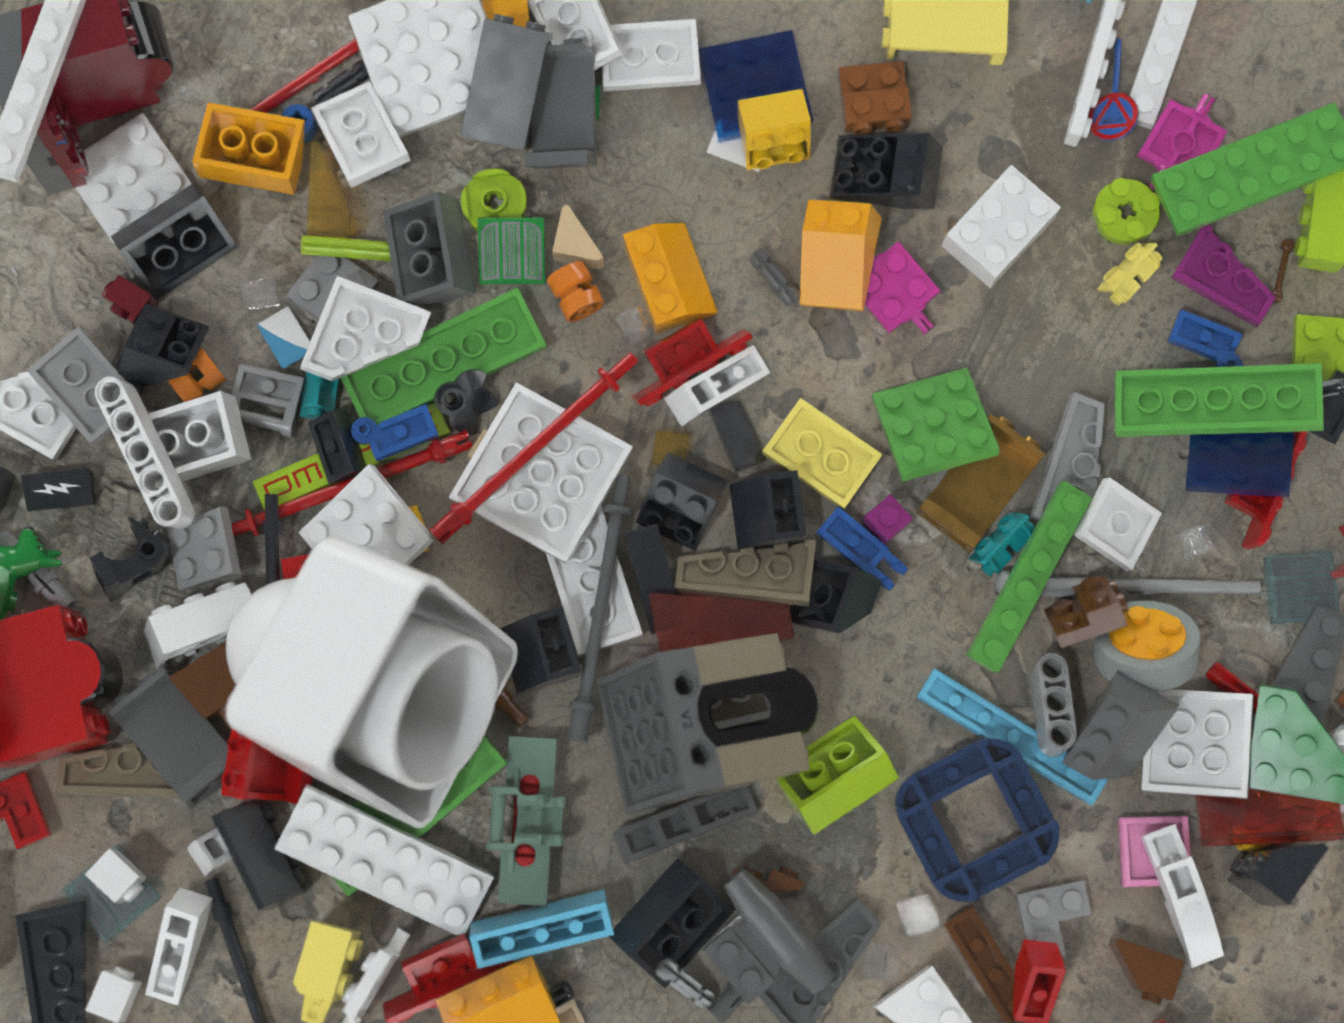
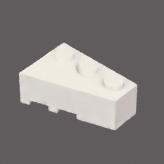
[872,965,972,1023]

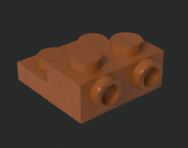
[838,61,912,135]

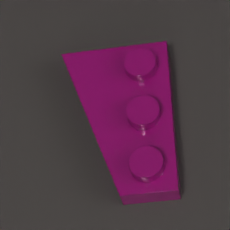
[1171,224,1276,328]

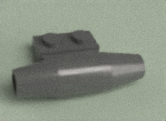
[702,868,834,1005]

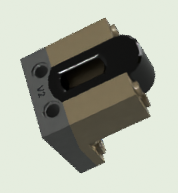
[596,633,819,814]

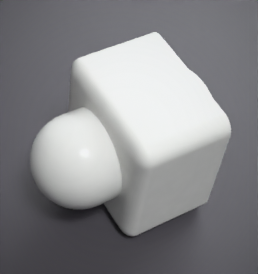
[226,537,517,828]

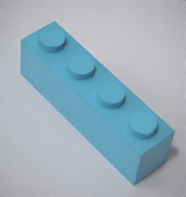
[469,889,614,969]

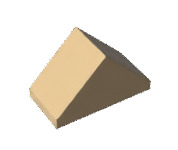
[552,204,604,270]

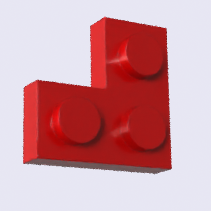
[0,772,52,850]

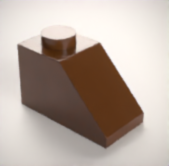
[1109,938,1184,1005]

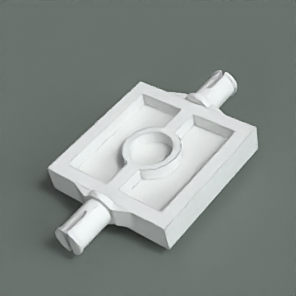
[342,928,410,1023]

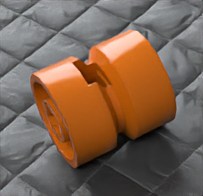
[547,261,605,322]
[168,347,226,402]

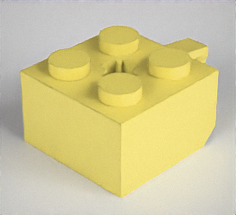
[293,921,364,1023]

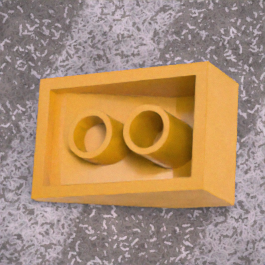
[800,199,882,311]

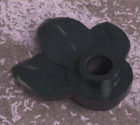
[434,369,499,435]

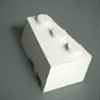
[143,582,251,670]

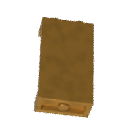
[916,414,1045,554]

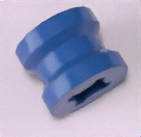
[282,104,317,143]

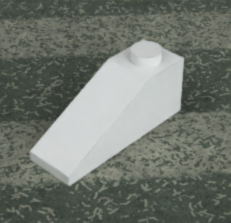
[664,345,770,427]
[145,887,213,1005]

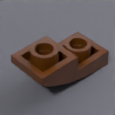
[730,865,804,892]

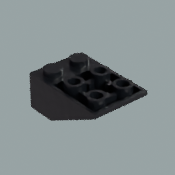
[830,133,943,209]

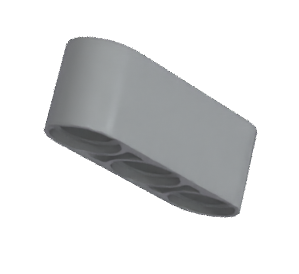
[1029,653,1077,757]

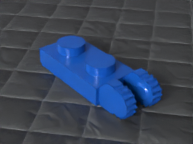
[816,507,908,591]

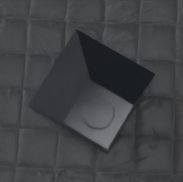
[787,560,882,634]

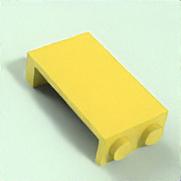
[882,0,1009,65]

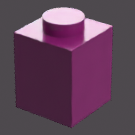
[862,494,913,545]

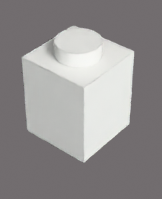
[85,848,147,903]
[85,966,142,1023]

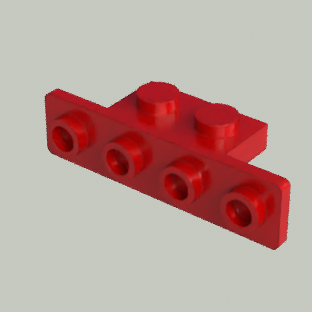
[631,318,753,407]
[1224,431,1308,550]
[382,933,515,1023]

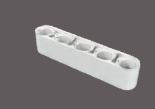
[95,376,195,529]

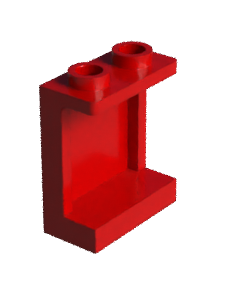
[221,728,313,804]

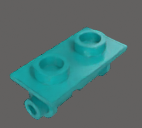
[299,371,339,419]
[968,511,1035,577]

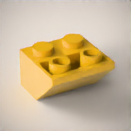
[738,89,811,170]

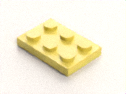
[762,398,883,510]

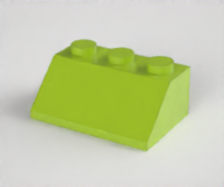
[776,715,899,835]

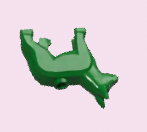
[0,526,63,620]

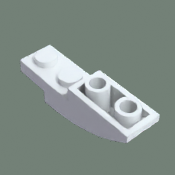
[1140,824,1224,968]

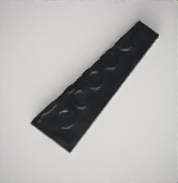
[15,901,86,1023]

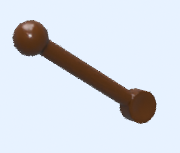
[1271,239,1295,303]

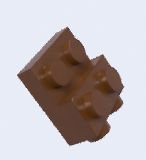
[1044,576,1129,648]

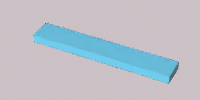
[916,668,1109,806]

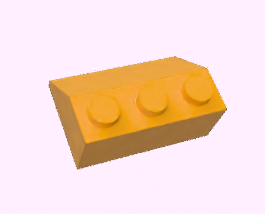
[192,102,305,195]
[623,223,718,335]
[436,955,561,1023]

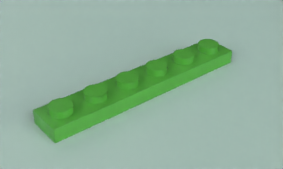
[966,481,1092,673]

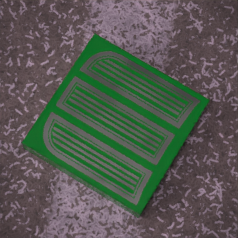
[478,217,546,284]

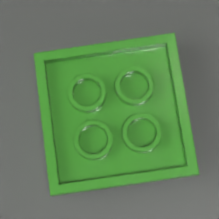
[872,368,999,482]

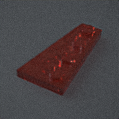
[648,593,795,653]
[1194,789,1344,847]

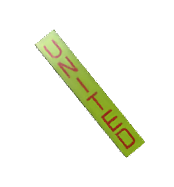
[252,403,451,511]

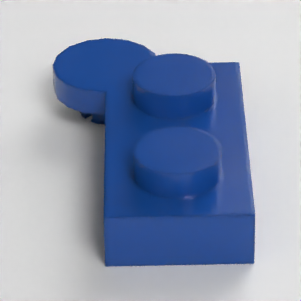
[1166,309,1243,367]
[351,404,439,462]

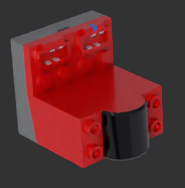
[0,604,123,772]

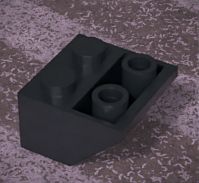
[118,303,209,385]
[635,452,728,551]
[729,470,806,551]
[500,606,582,694]

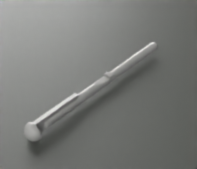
[994,570,1261,597]

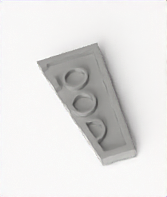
[1030,392,1104,534]

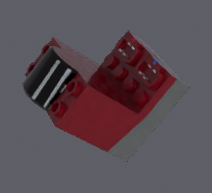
[0,0,174,195]

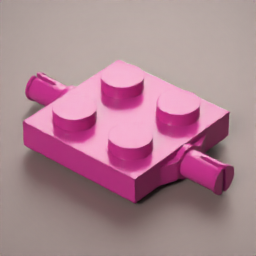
[1137,94,1227,190]
[865,241,940,335]

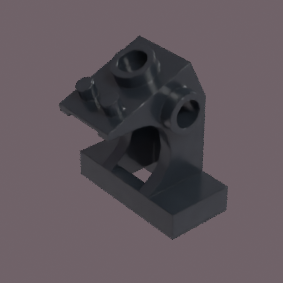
[90,517,171,603]

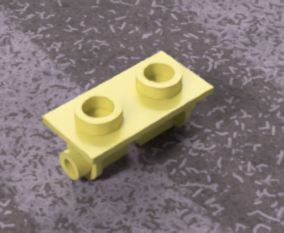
[1097,243,1163,306]

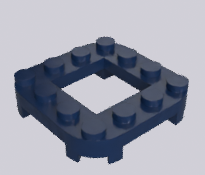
[895,738,1060,902]

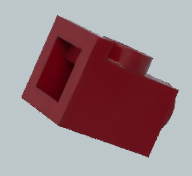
[102,275,158,326]

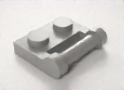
[232,364,305,437]

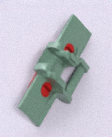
[485,736,566,906]

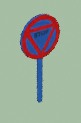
[1088,38,1139,141]

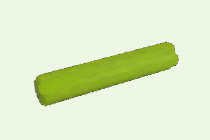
[300,235,391,261]

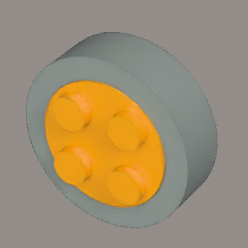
[1094,601,1200,692]

